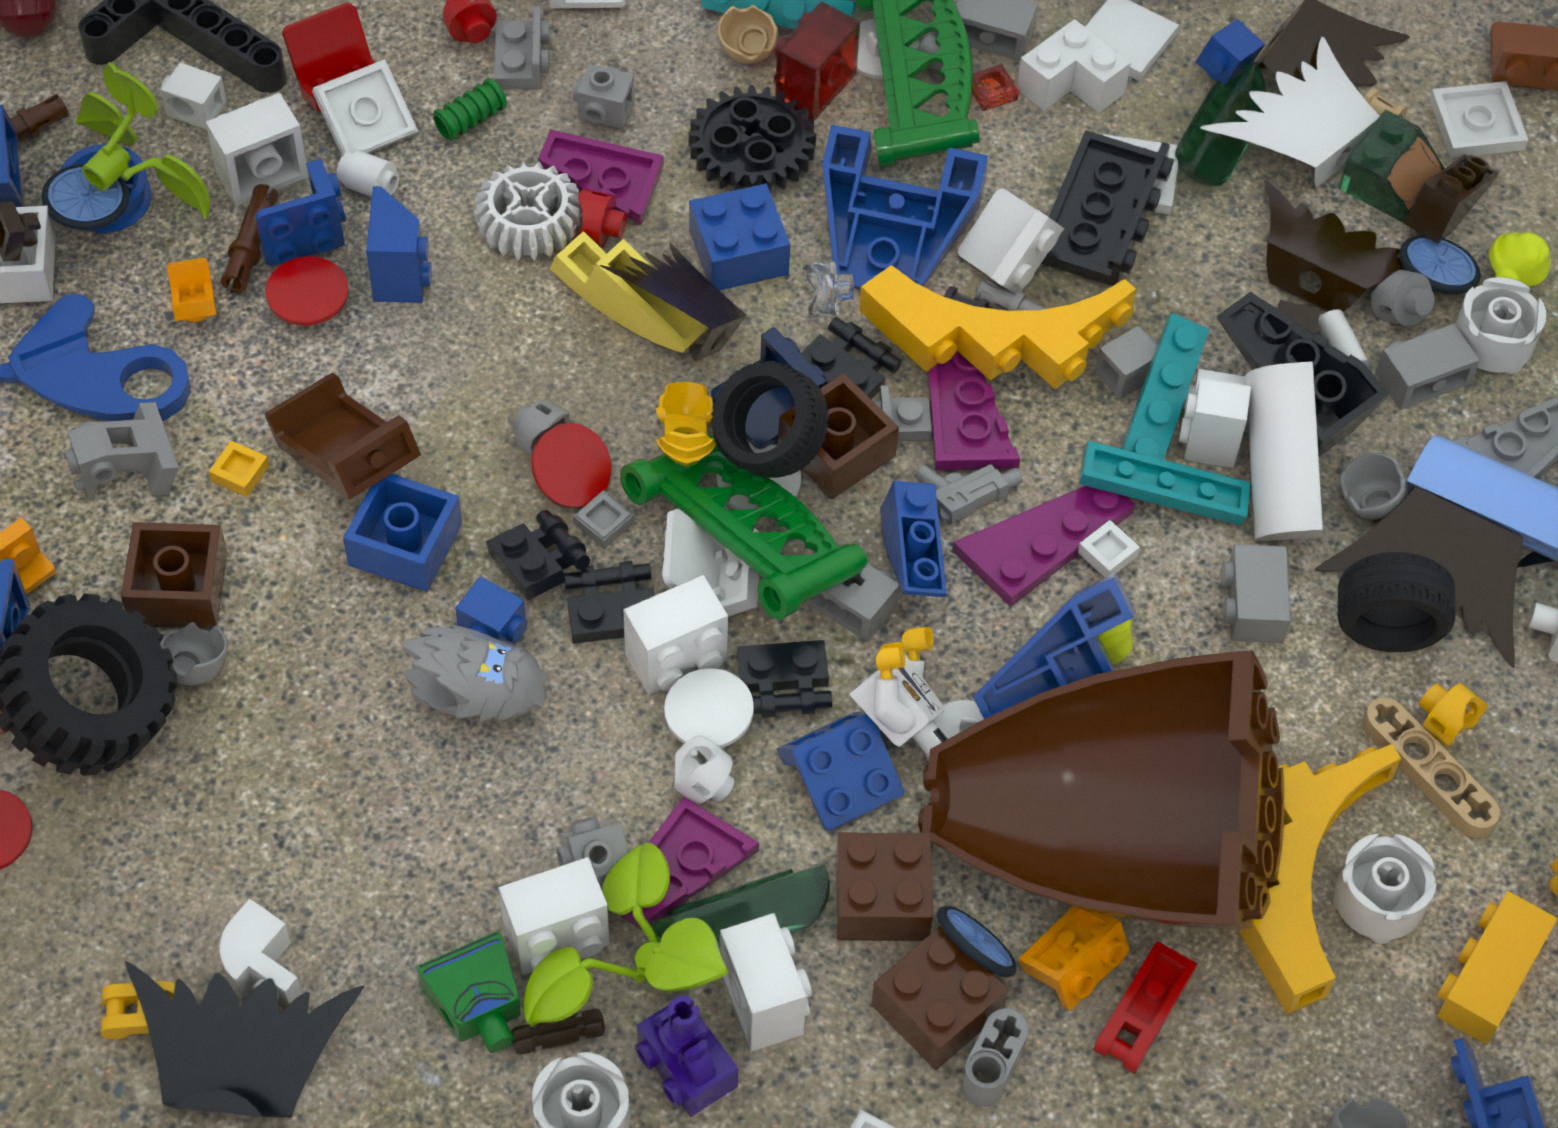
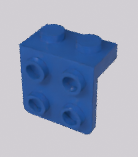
[255,159,346,266]

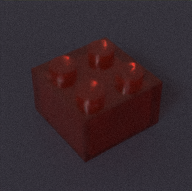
[773,1,860,121]

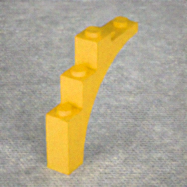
[859,265,1136,389]
[1238,744,1401,1014]

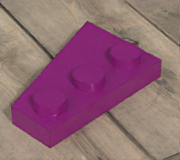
[538,129,664,225]
[618,797,759,931]

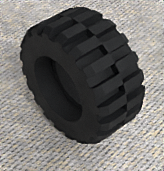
[0,593,177,776]

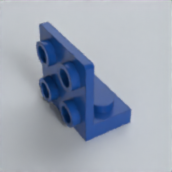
[776,712,904,830]

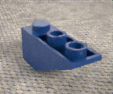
[880,481,947,597]

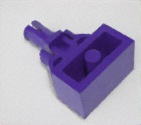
[634,995,739,1117]

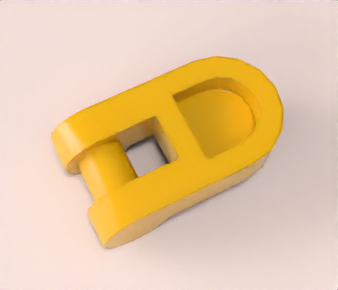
[100,981,175,1039]

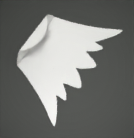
[1200,36,1381,187]

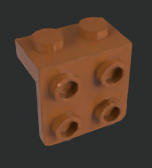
[1490,22,1558,90]

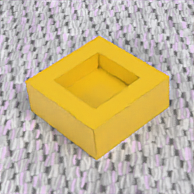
[208,440,269,497]

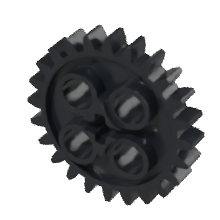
[689,85,816,194]

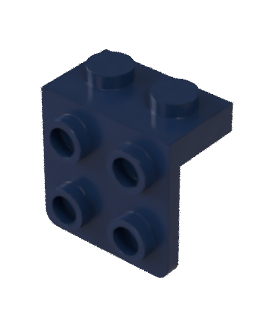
[711,327,827,449]

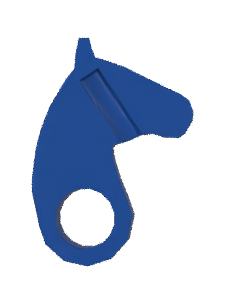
[0,294,191,421]

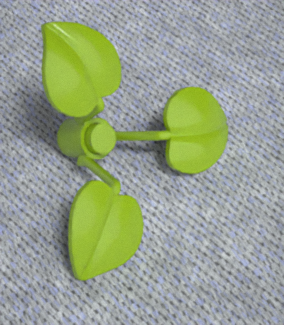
[76,62,210,220]
[524,843,728,1026]

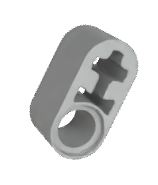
[962,1008,1029,1107]

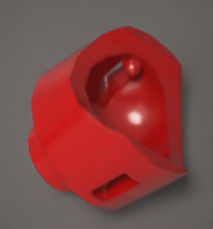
[442,0,497,43]
[571,188,627,248]

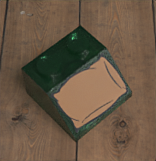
[1338,109,1445,223]

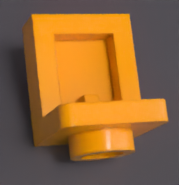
[167,258,216,322]

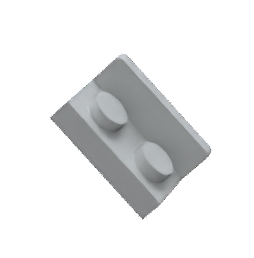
[494,6,550,89]

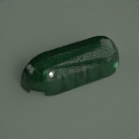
[1175,62,1266,186]
[650,864,830,951]

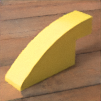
[550,231,709,353]

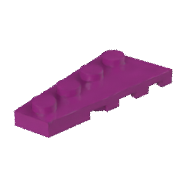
[927,350,1020,470]
[952,486,1135,607]

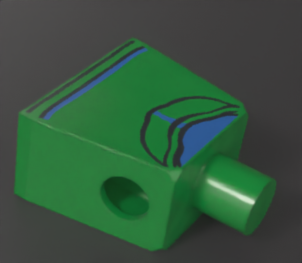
[416,930,521,1053]

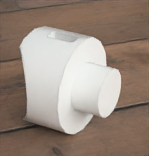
[674,736,734,804]

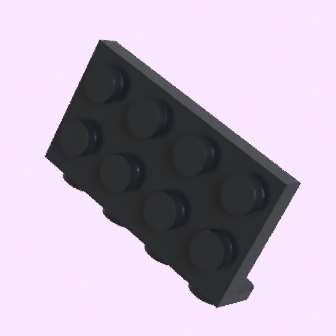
[1041,130,1174,286]

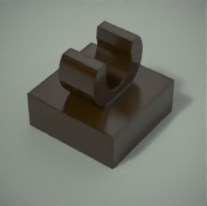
[0,201,41,262]

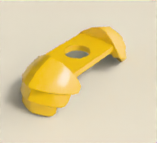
[656,382,716,467]

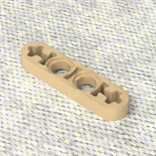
[1362,697,1500,838]

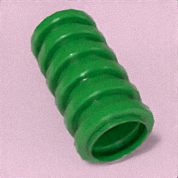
[433,78,507,141]

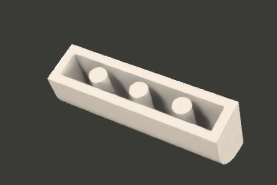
[1245,362,1324,542]

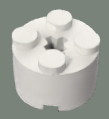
[1455,277,1546,374]
[1332,834,1436,944]
[532,1052,630,1128]

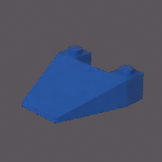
[822,124,988,290]
[973,572,1136,719]

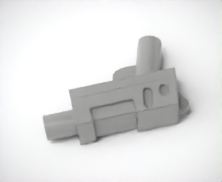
[915,464,1023,525]

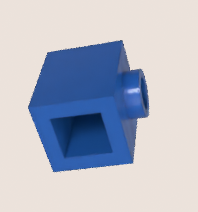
[1195,19,1265,87]
[455,576,528,643]

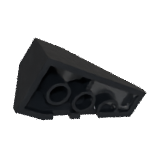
[1217,292,1390,456]

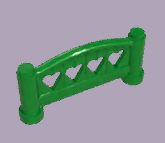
[856,0,980,168]
[620,434,867,620]

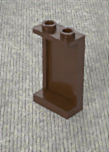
[265,373,421,500]

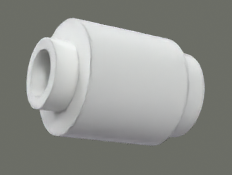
[337,151,399,197]

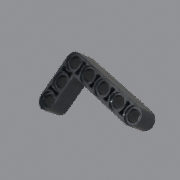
[78,0,287,93]

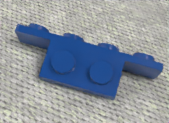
[1451,1038,1547,1128]

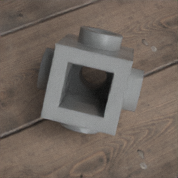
[573,64,635,129]
[556,816,629,885]

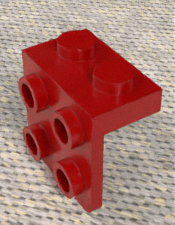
[282,2,376,113]

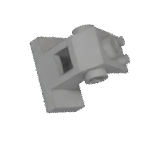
[64,402,179,500]

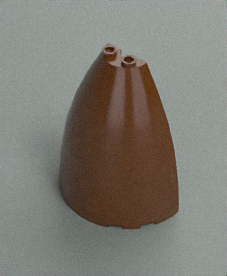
[918,650,1284,930]

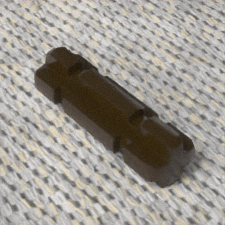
[511,1008,605,1055]

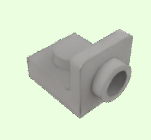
[873,385,932,441]

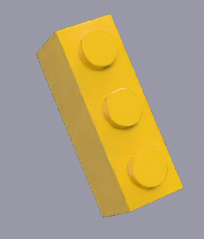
[1436,890,1558,1045]

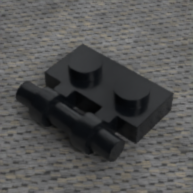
[801,317,902,399]
[486,510,590,600]
[564,561,655,644]
[737,640,832,718]

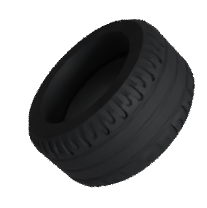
[711,361,829,478]
[1337,552,1456,652]

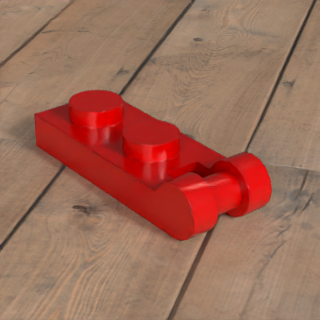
[1093,941,1198,1074]

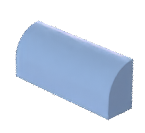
[1406,435,1558,562]

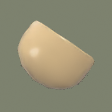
[717,5,778,64]

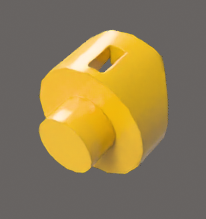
[1418,682,1488,747]

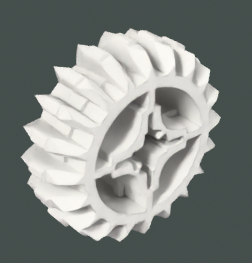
[474,161,582,262]

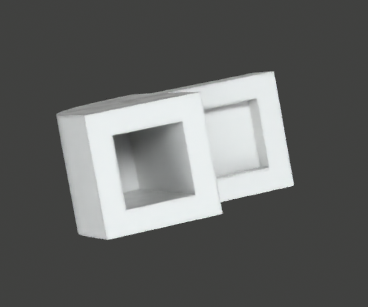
[220,899,302,1007]

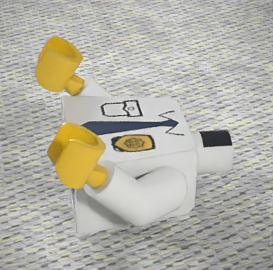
[850,627,948,758]

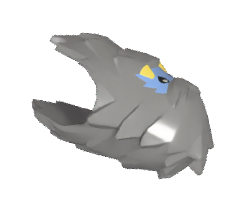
[403,626,548,722]

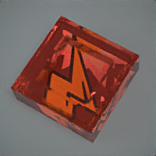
[972,64,1019,111]

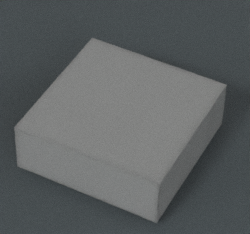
[573,490,634,549]

